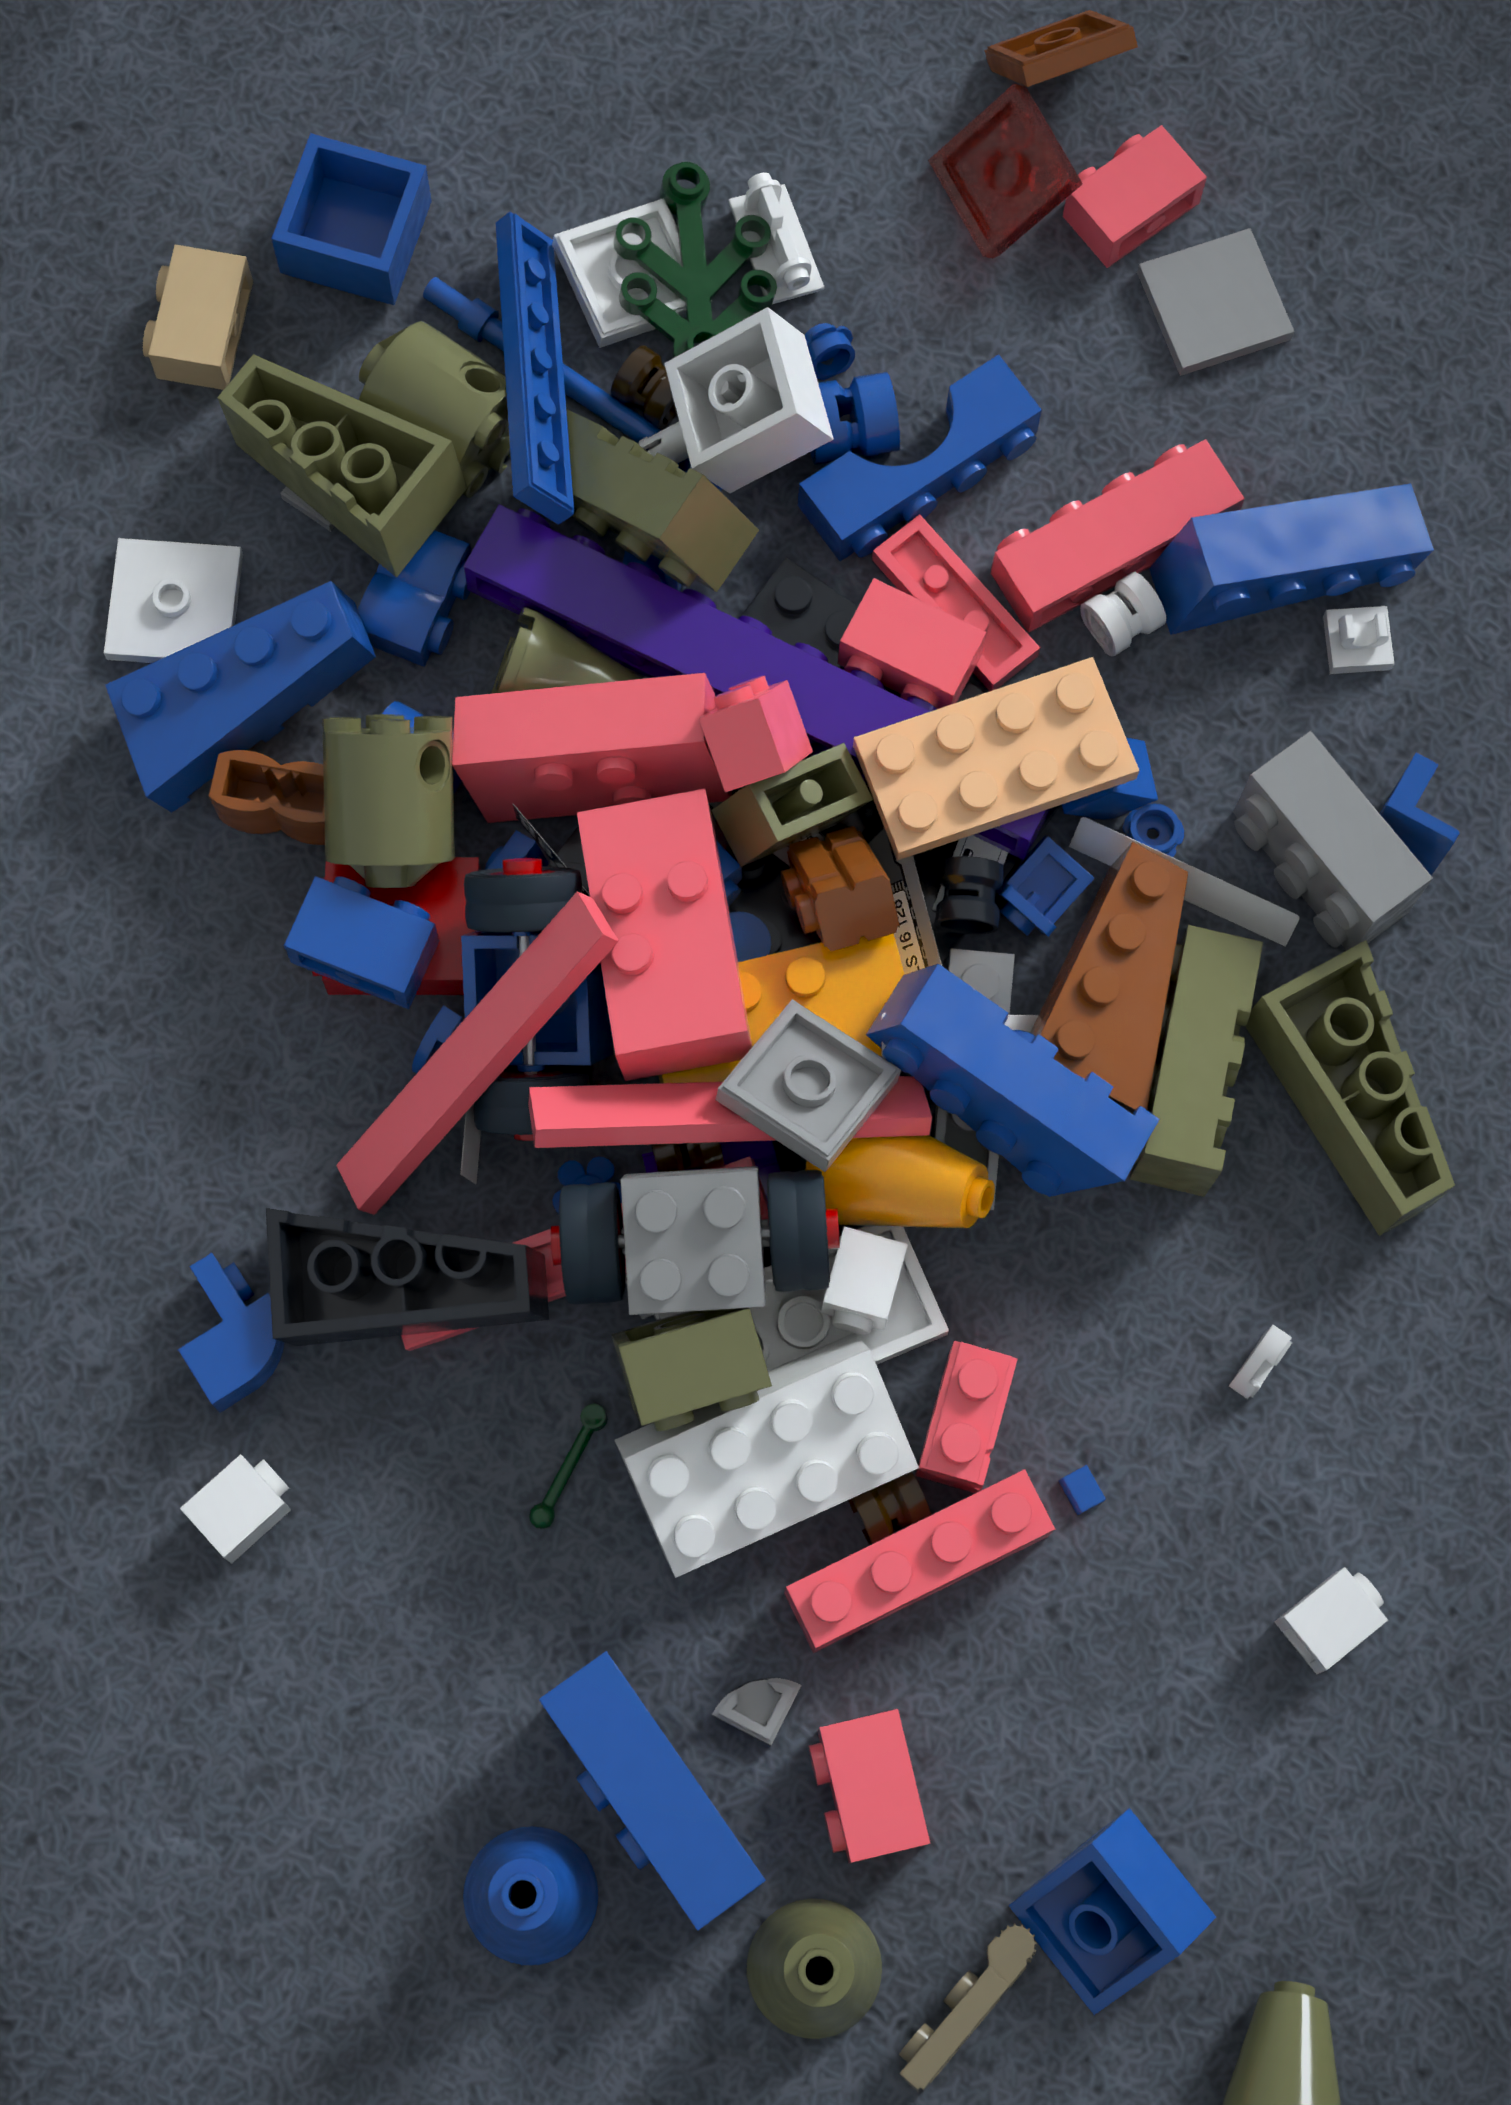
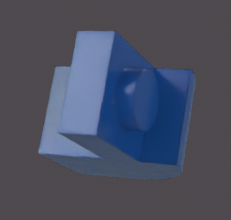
[178,1253,285,1413]

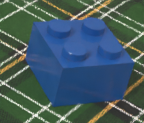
[271,133,432,305]

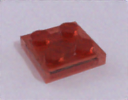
[928,84,1083,259]

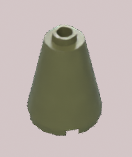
[491,606,644,694]
[747,1899,882,2039]
[1222,1981,1341,2105]

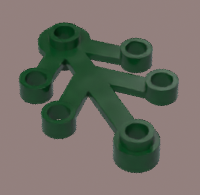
[613,162,777,358]

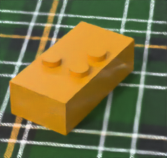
[658,934,905,1083]

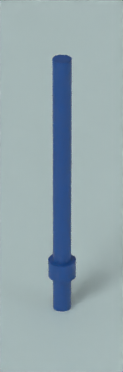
[423,277,723,492]

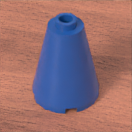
[463,1826,598,1965]

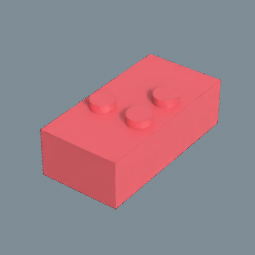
[452,673,732,823]
[577,789,753,1081]

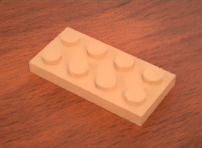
[853,657,1140,861]

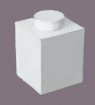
[821,1226,908,1335]
[180,1454,291,1564]
[1274,1567,1388,1674]

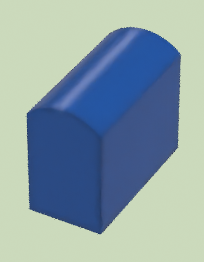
[1058,1465,1106,1516]

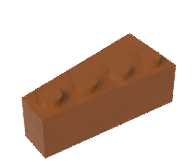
[1030,842,1188,1114]

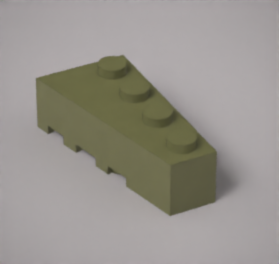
[217,354,467,578]
[566,409,759,592]
[1130,925,1263,1197]
[1245,940,1455,1236]

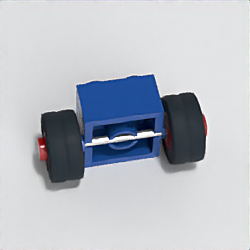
[461,858,613,1141]

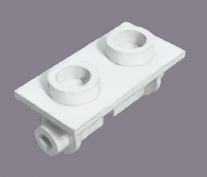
[728,173,824,304]

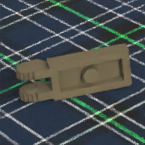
[899,1923,1037,2093]

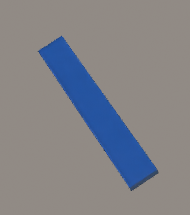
[495,211,574,525]

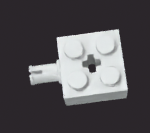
[639,307,834,493]

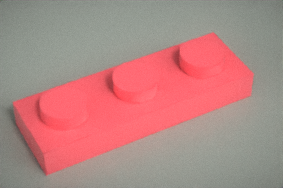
[872,514,1040,691]

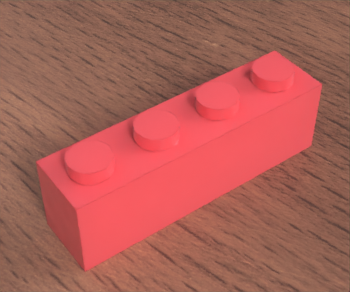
[991,439,1245,633]
[784,1469,1055,1653]

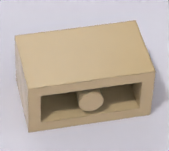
[143,245,253,390]

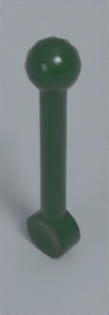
[529,1403,608,1529]

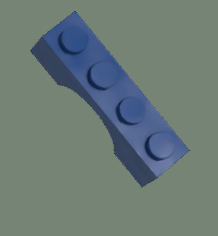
[798,354,1042,561]

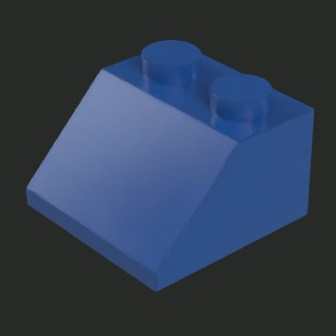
[1008,1808,1216,2015]

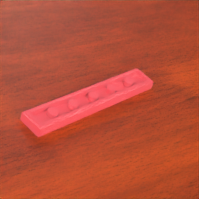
[336,892,619,1215]
[528,1076,932,1148]

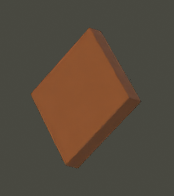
[984,10,1138,87]

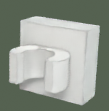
[1323,606,1394,674]

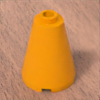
[805,1135,995,1228]

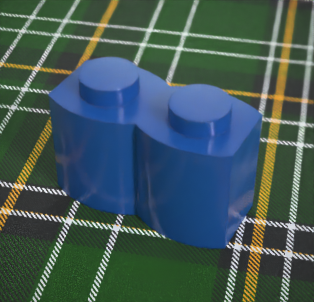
[358,530,471,667]

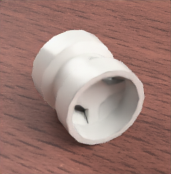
[1080,572,1166,656]

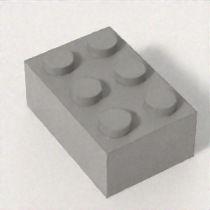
[1233,731,1433,951]

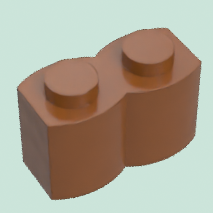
[209,750,325,845]

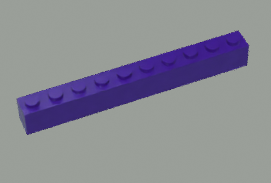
[463,504,1051,860]

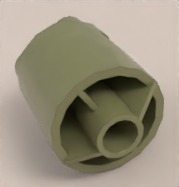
[359,321,511,498]
[322,714,455,888]

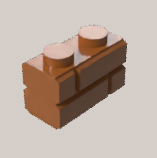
[781,826,900,951]

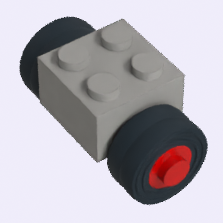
[551,1166,840,1315]

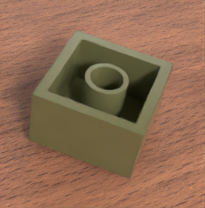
[611,1308,772,1431]

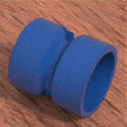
[810,372,900,465]

